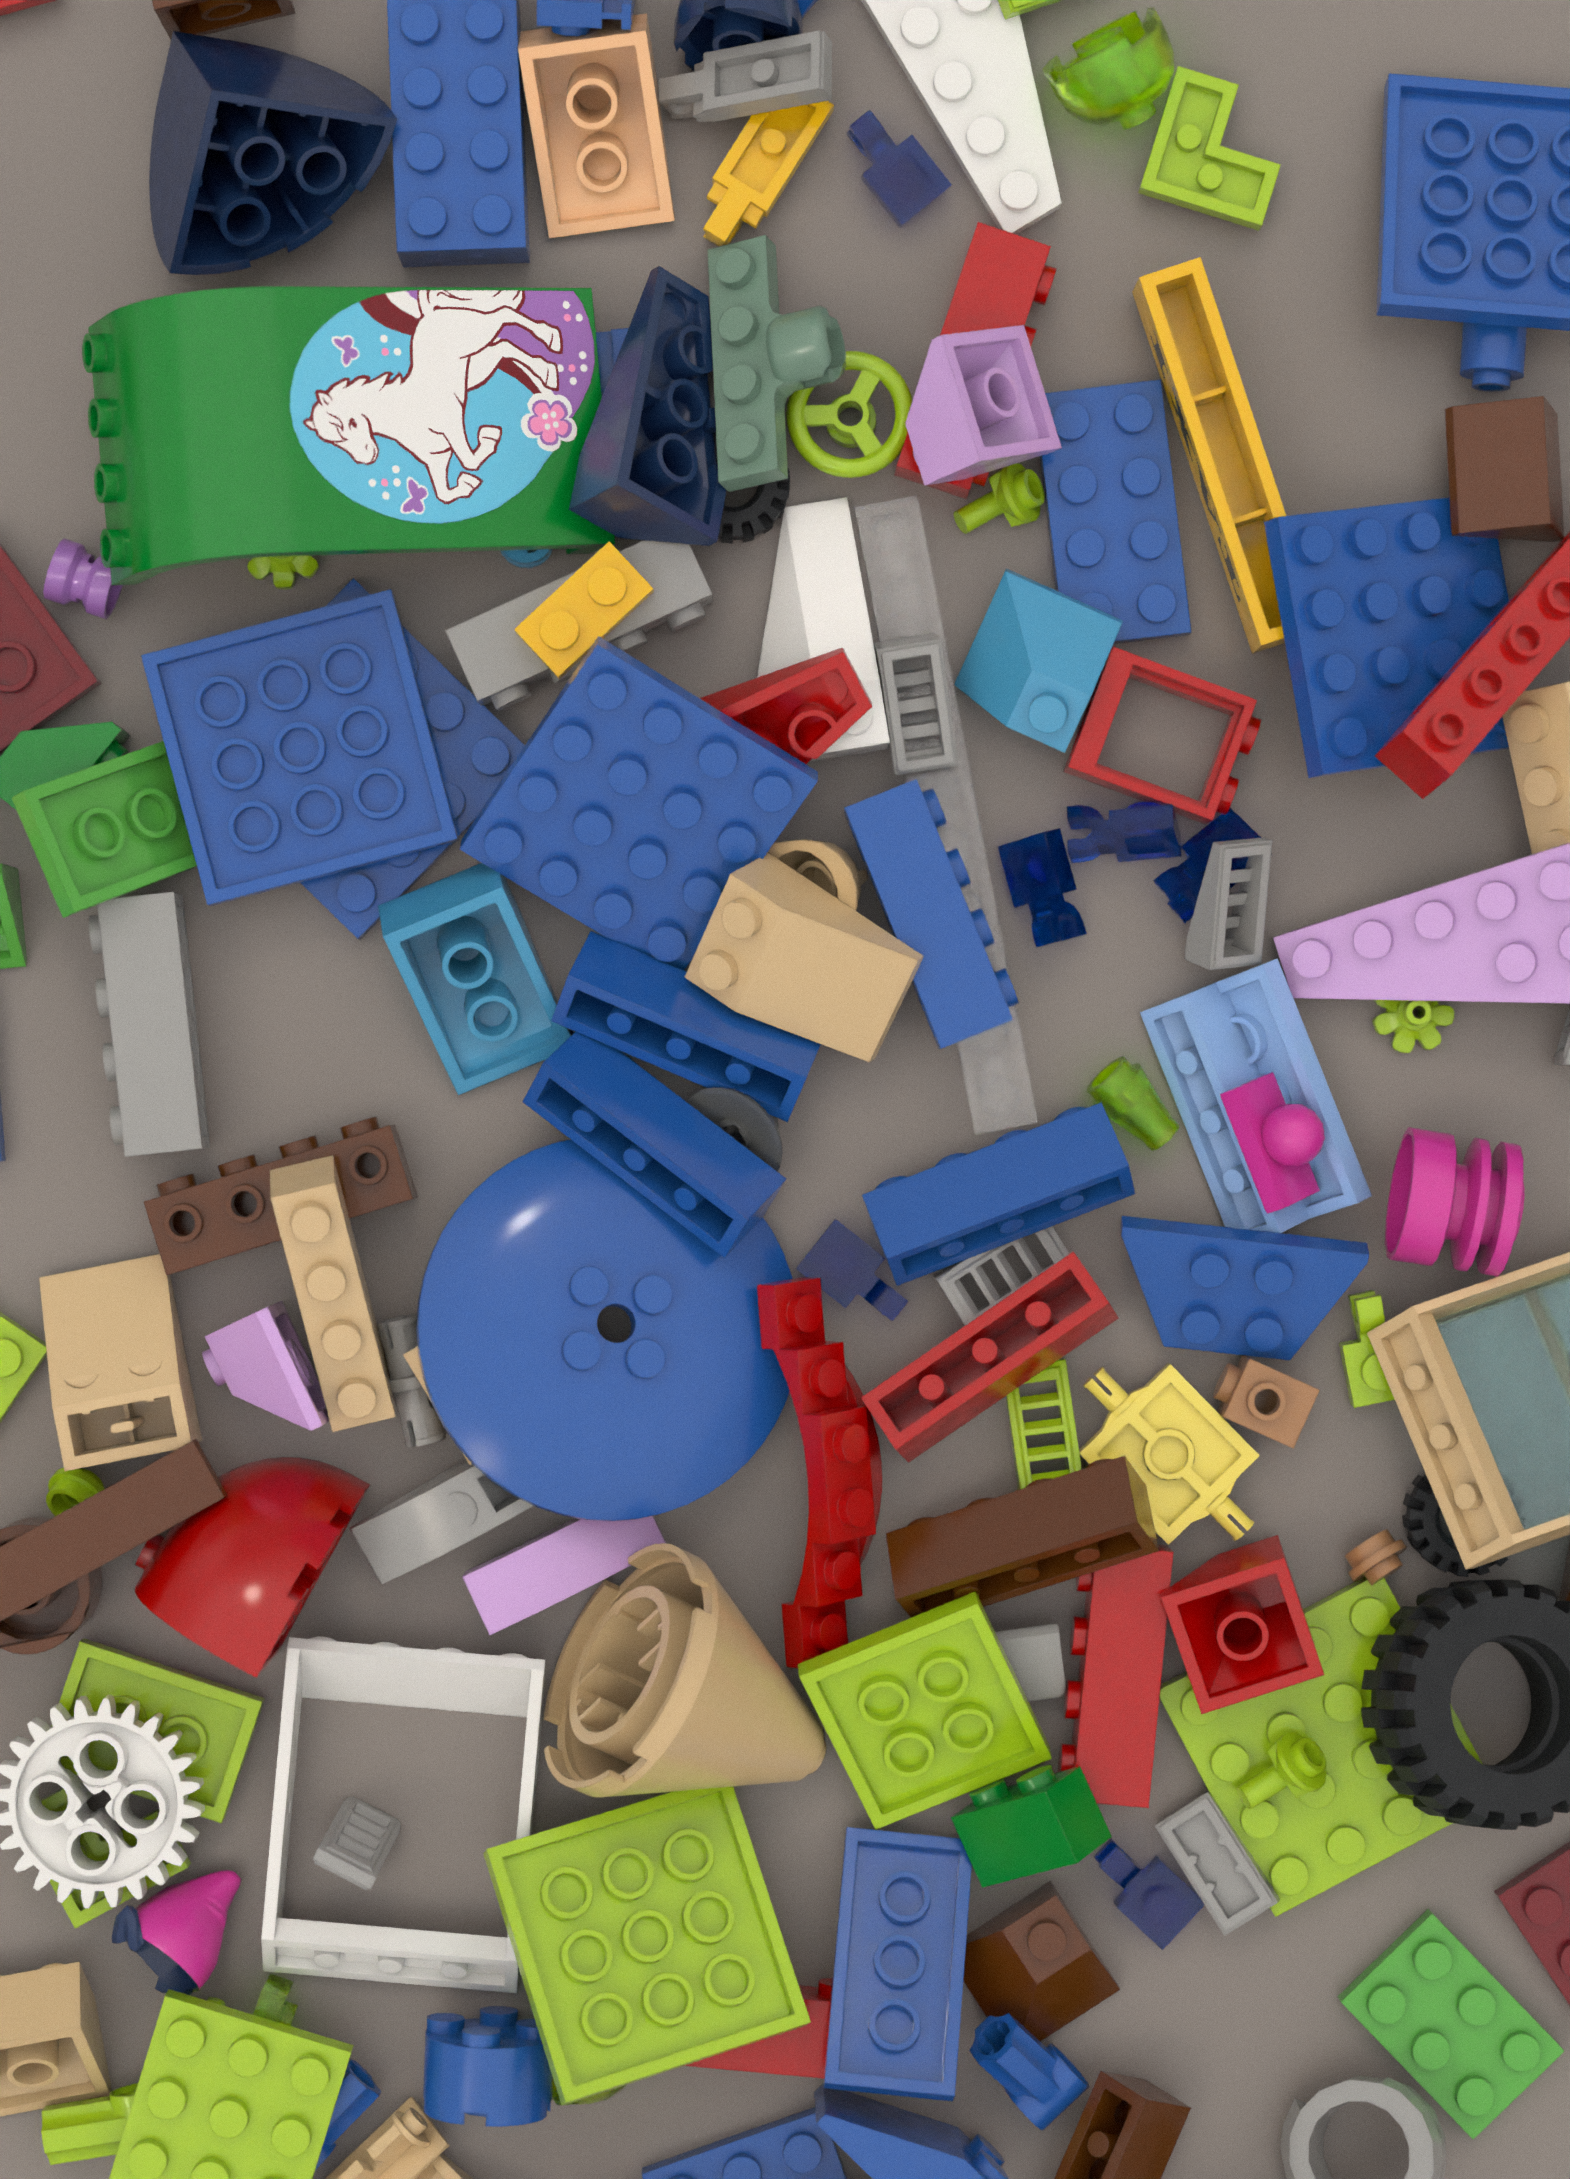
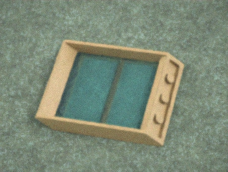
[1367,1252,1570,1569]

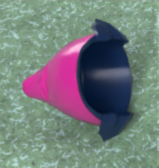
[112,1870,241,1995]

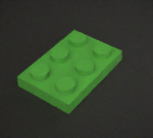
[11,741,197,918]
[1337,1909,1564,2139]

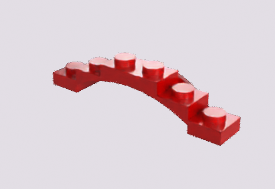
[757,1277,882,1668]

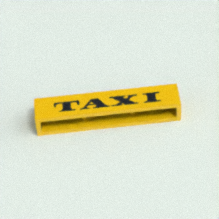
[1132,257,1286,654]

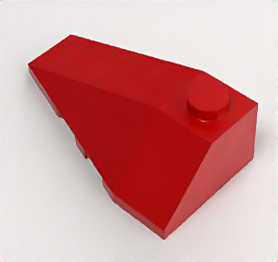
[700,647,872,764]

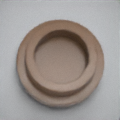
[1345,1529,1407,1586]

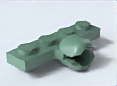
[707,235,846,492]

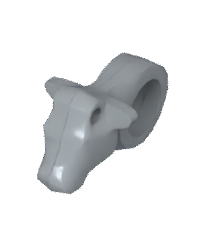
[1280,2076,1446,2179]

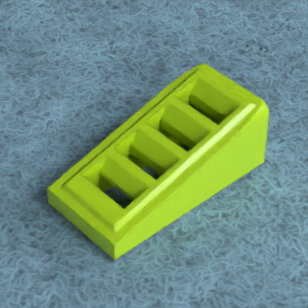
[1006,1359,1082,1490]

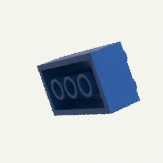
[387,0,530,268]

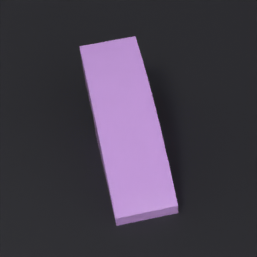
[463,1516,666,1635]

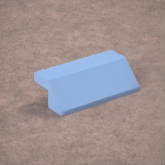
[1140,958,1372,1233]

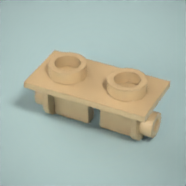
[325,2097,450,2179]

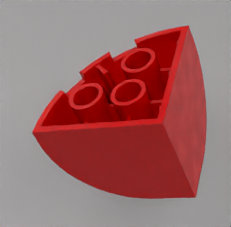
[134,1457,370,1678]

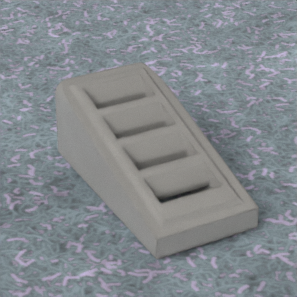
[873,633,958,776]
[1184,837,1273,970]
[934,1226,1069,1326]
[312,1796,401,1890]

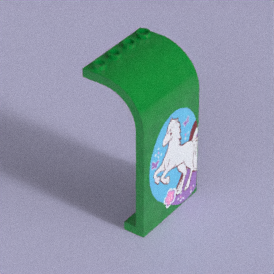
[82,286,615,585]

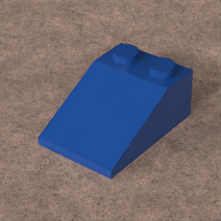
[814,2083,1009,2179]

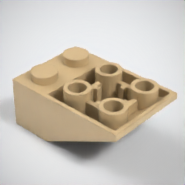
[39,1254,202,1471]

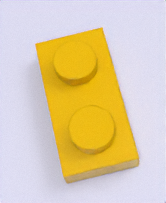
[514,541,654,679]

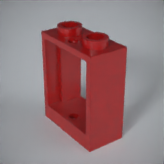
[1063,646,1261,825]

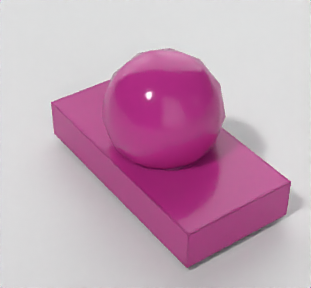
[1220,1072,1325,1214]

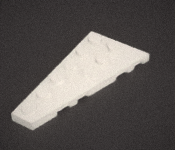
[861,0,1062,235]

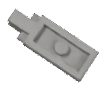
[658,30,832,122]

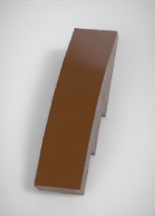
[0,1439,228,1621]

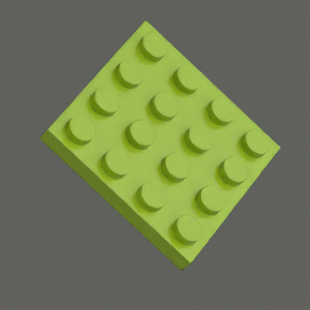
[1159,1577,1482,1917]
[483,1787,811,2106]

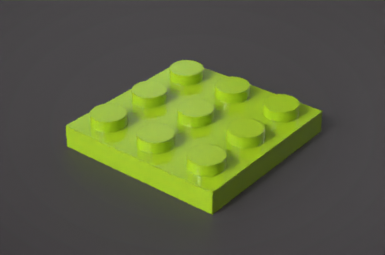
[798,1591,1052,1830]
[109,1989,354,2179]

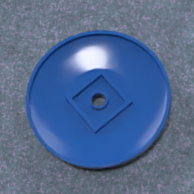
[416,1139,793,1521]

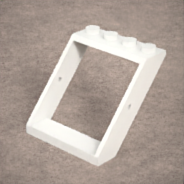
[261,1636,545,1993]

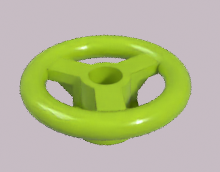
[786,351,912,478]

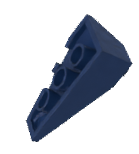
[569,266,727,546]

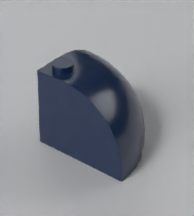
[149,31,397,275]

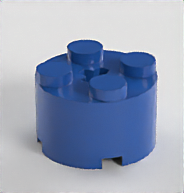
[423,2006,553,2127]

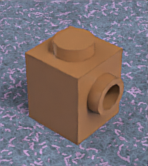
[1213,1355,1320,1449]

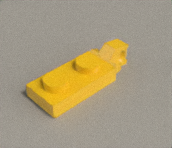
[703,101,834,247]

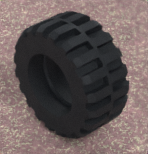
[1361,1580,1570,1830]

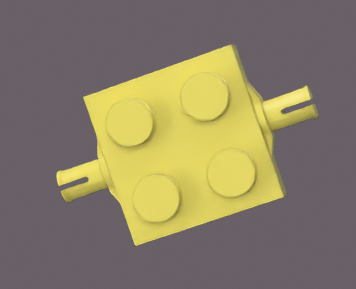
[1079,1363,1260,1545]

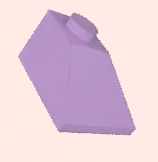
[905,325,1062,486]
[202,1301,329,1431]

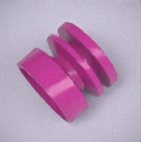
[1385,1127,1525,1277]

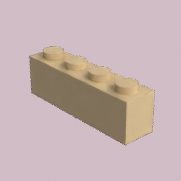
[270,1155,396,1432]

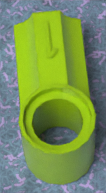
[41,2083,138,2165]

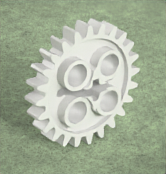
[0,1694,205,1908]

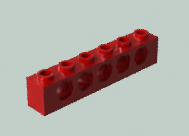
[1375,531,1570,799]

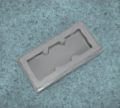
[1155,1791,1280,1936]

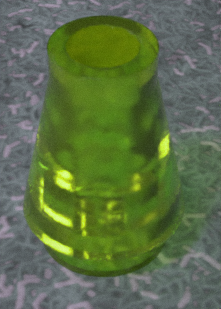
[1087,1056,1179,1151]

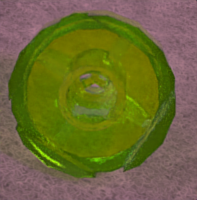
[1042,7,1174,130]

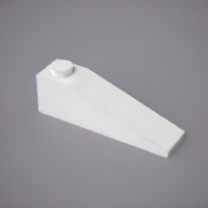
[757,497,890,762]

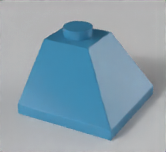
[954,568,1123,753]

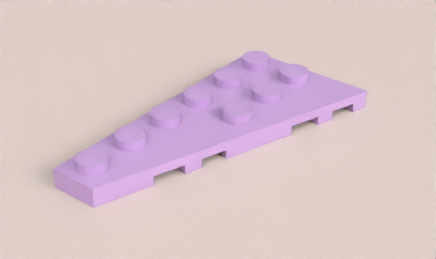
[1273,842,1570,1003]

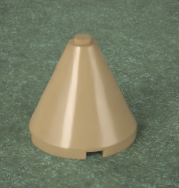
[544,1543,826,1798]

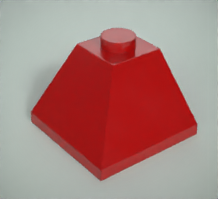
[1160,1535,1324,1714]

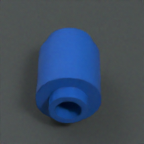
[1460,322,1527,392]

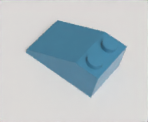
[378,863,572,1095]

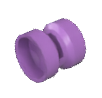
[43,538,123,620]

